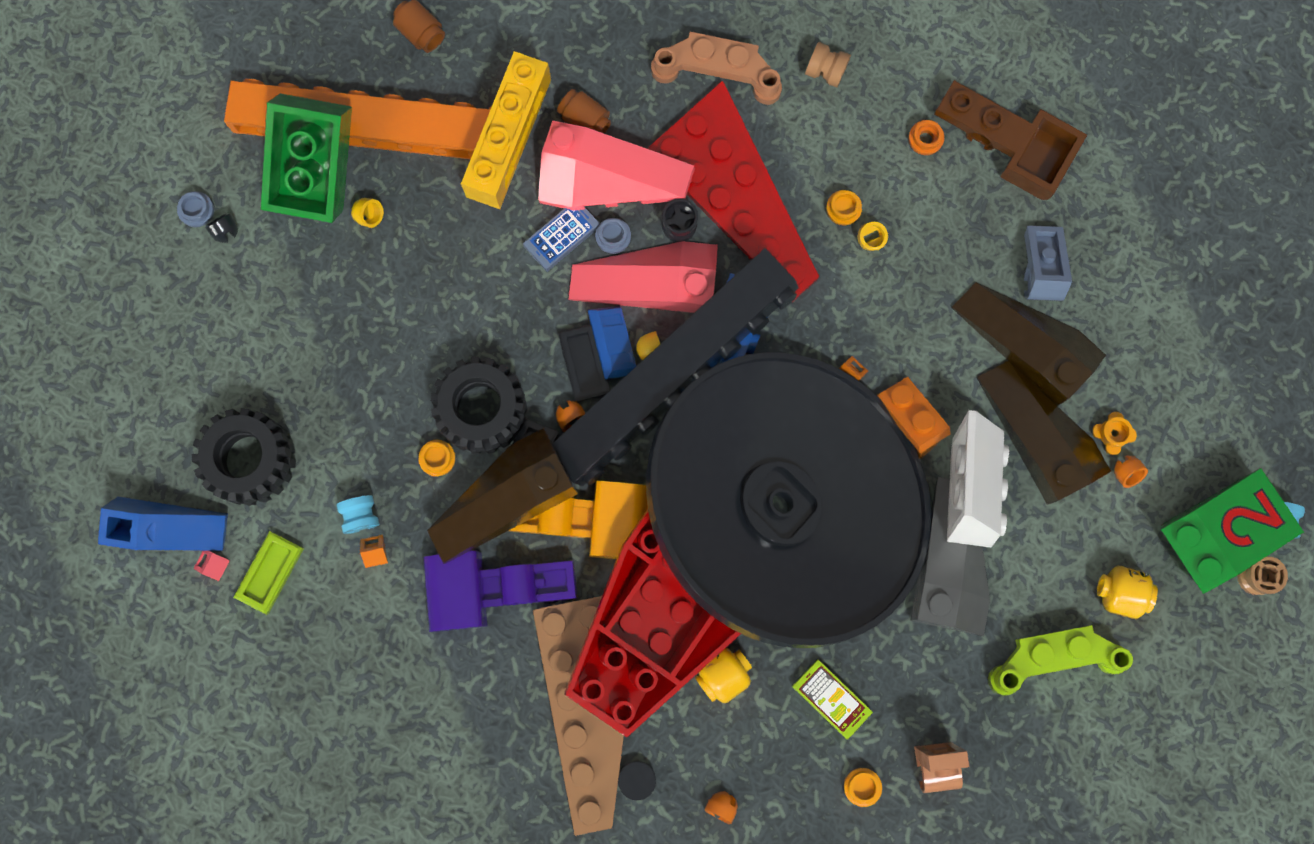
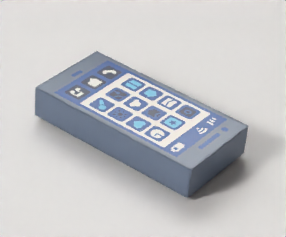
[523,208,600,272]

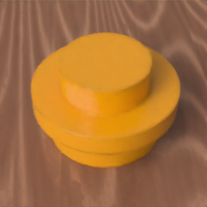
[826,190,862,226]
[418,440,456,477]
[844,768,882,807]

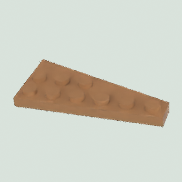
[533,596,624,836]

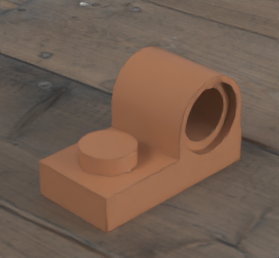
[914,742,969,793]

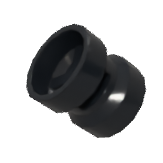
[662,199,698,242]

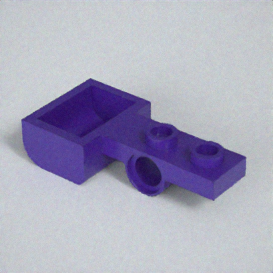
[423,551,577,632]

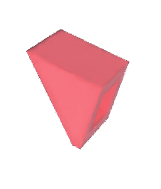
[193,551,230,581]

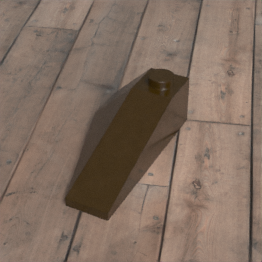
[951,282,1106,406]
[976,361,1112,505]
[427,428,578,564]

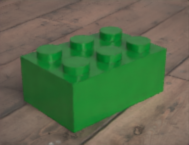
[261,93,352,223]

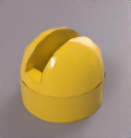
[351,198,384,228]
[857,222,888,251]
[636,331,660,360]

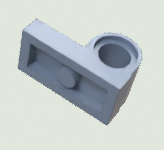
[1024,225,1072,301]

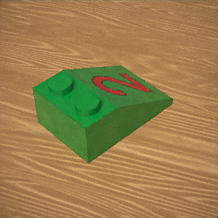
[1161,468,1304,594]

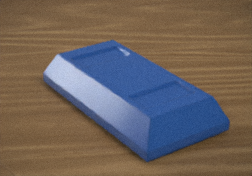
[588,306,636,379]

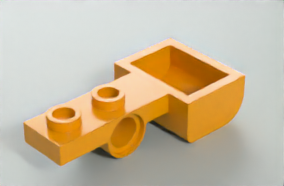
[509,481,648,559]

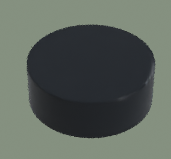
[618,761,656,801]

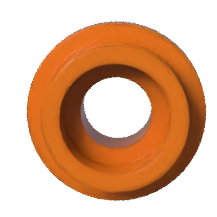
[908,120,944,155]

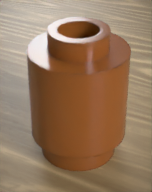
[393,0,445,53]
[557,89,611,134]

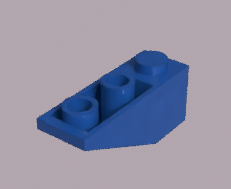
[98,496,228,551]

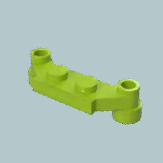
[988,625,1133,696]

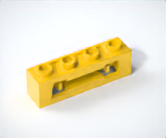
[461,51,551,209]

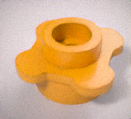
[1092,412,1137,455]

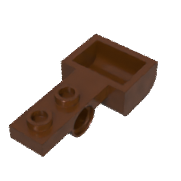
[934,80,1087,200]

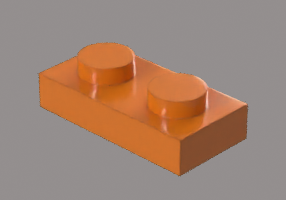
[877,377,951,453]

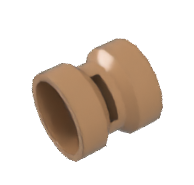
[805,42,851,88]
[1237,557,1288,595]

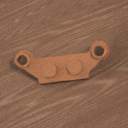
[651,32,782,105]

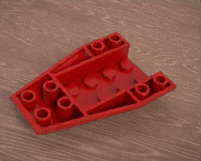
[564,509,741,738]

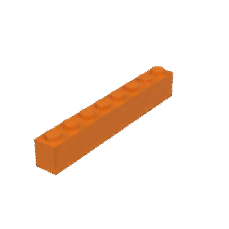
[224,79,492,159]

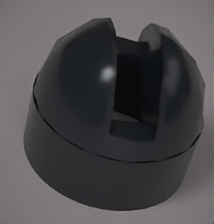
[205,212,238,243]

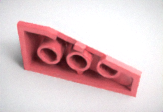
[538,121,695,210]
[568,241,718,313]

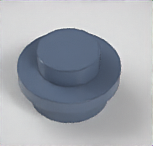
[177,191,214,227]
[595,218,631,254]

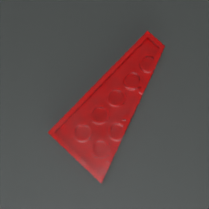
[647,81,819,303]

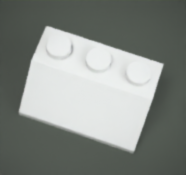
[947,410,1009,548]

